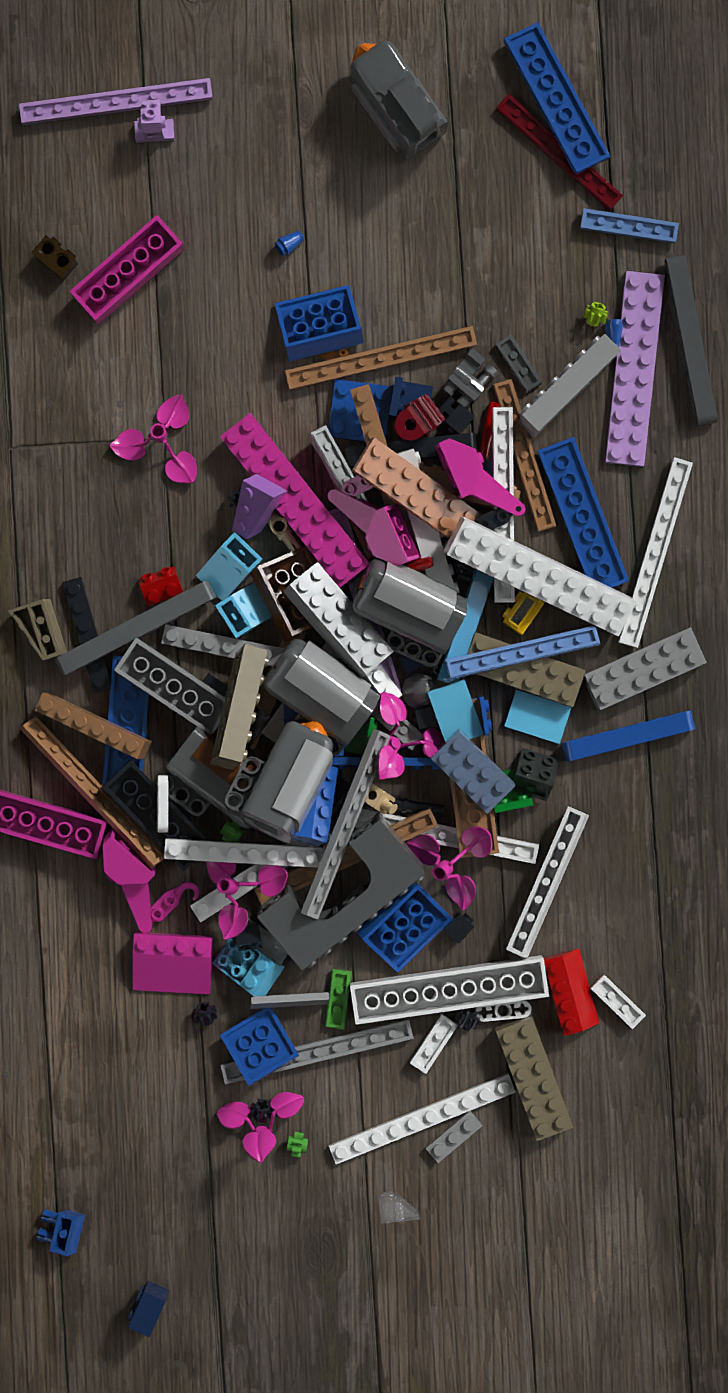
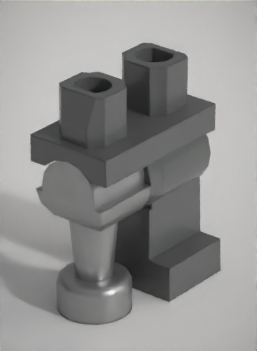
[443,348,499,408]

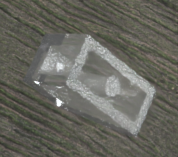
[379,1191,420,1223]

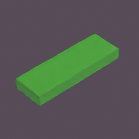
[325,969,352,1029]

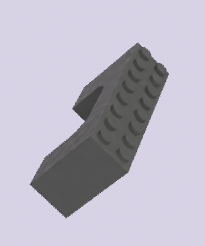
[257,812,425,970]

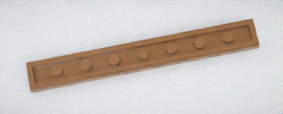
[493,379,556,532]

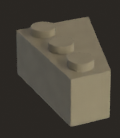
[8,599,67,661]

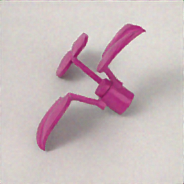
[110,394,197,483]
[378,692,445,780]
[406,826,492,911]
[206,861,288,939]
[217,1092,304,1163]

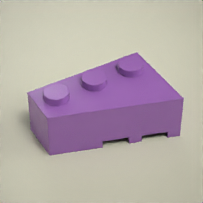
[232,474,287,539]

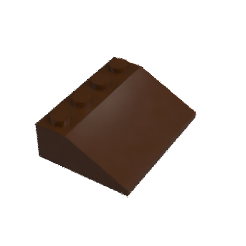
[250,546,315,642]

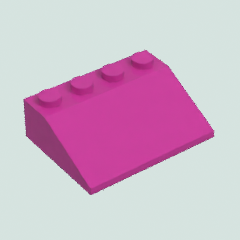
[133,932,214,994]

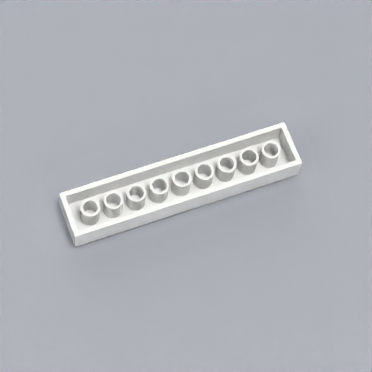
[444,516,637,636]
[350,955,549,1024]

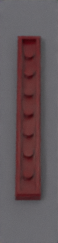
[495,93,623,211]

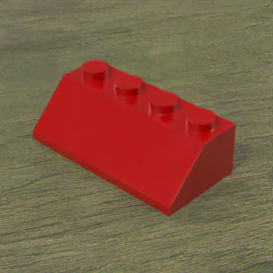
[543,948,599,1036]

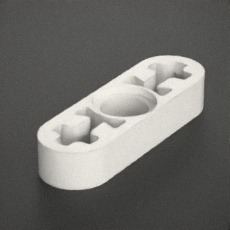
[157,775,168,833]
[475,1000,531,1022]

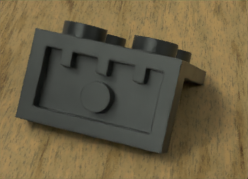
[512,748,559,801]

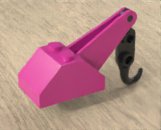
[434,438,525,530]

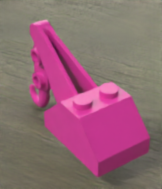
[328,475,421,566]
[103,828,199,933]

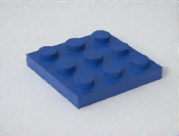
[329,379,392,442]
[220,1008,299,1086]

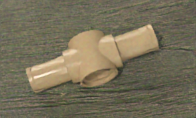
[267,510,301,552]

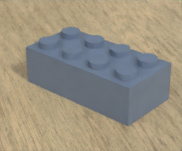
[431,729,515,814]

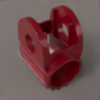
[395,394,445,440]

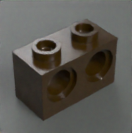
[31,235,78,282]

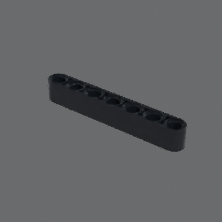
[344,433,479,468]

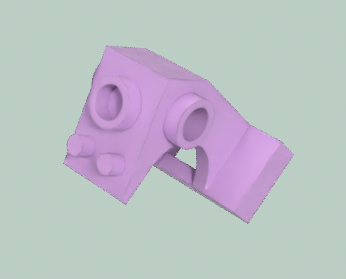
[134,100,175,143]

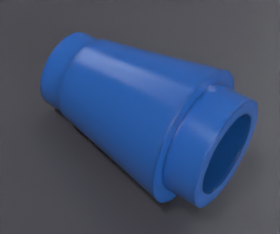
[274,230,304,256]
[604,319,623,347]

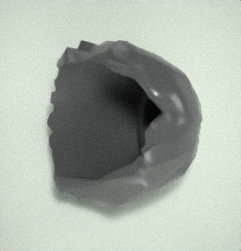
[402,673,438,710]

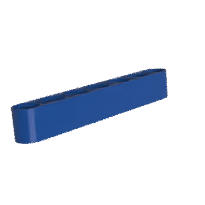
[562,710,695,762]

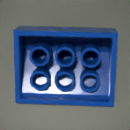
[275,285,364,362]
[292,766,338,846]
[356,883,453,972]

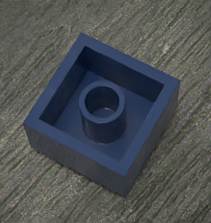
[127,1281,169,1337]

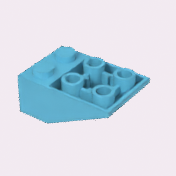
[196,532,264,601]
[215,582,272,639]
[212,938,285,996]

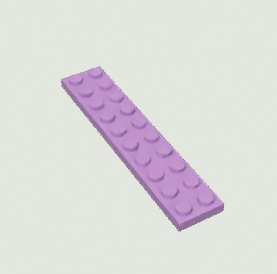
[605,271,665,467]

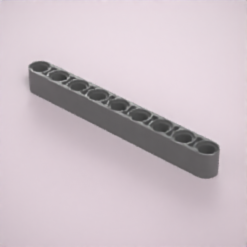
[664,255,717,426]
[54,580,217,677]

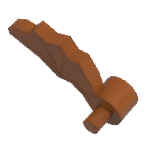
[320,348,349,360]

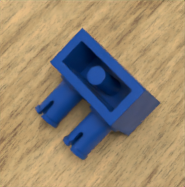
[37,1209,85,1256]

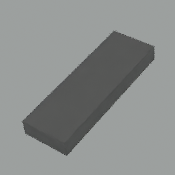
[495,334,543,394]

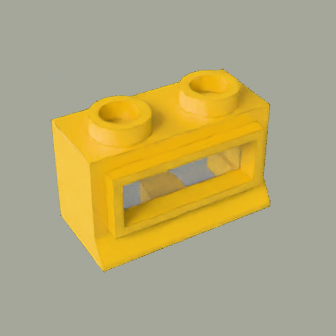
[502,591,545,635]

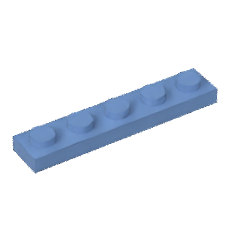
[580,208,679,244]

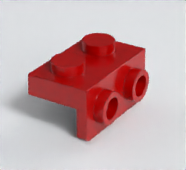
[139,566,183,606]

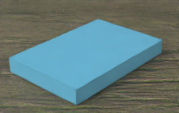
[428,679,484,742]
[504,690,571,744]

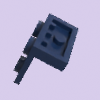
[389,376,433,423]

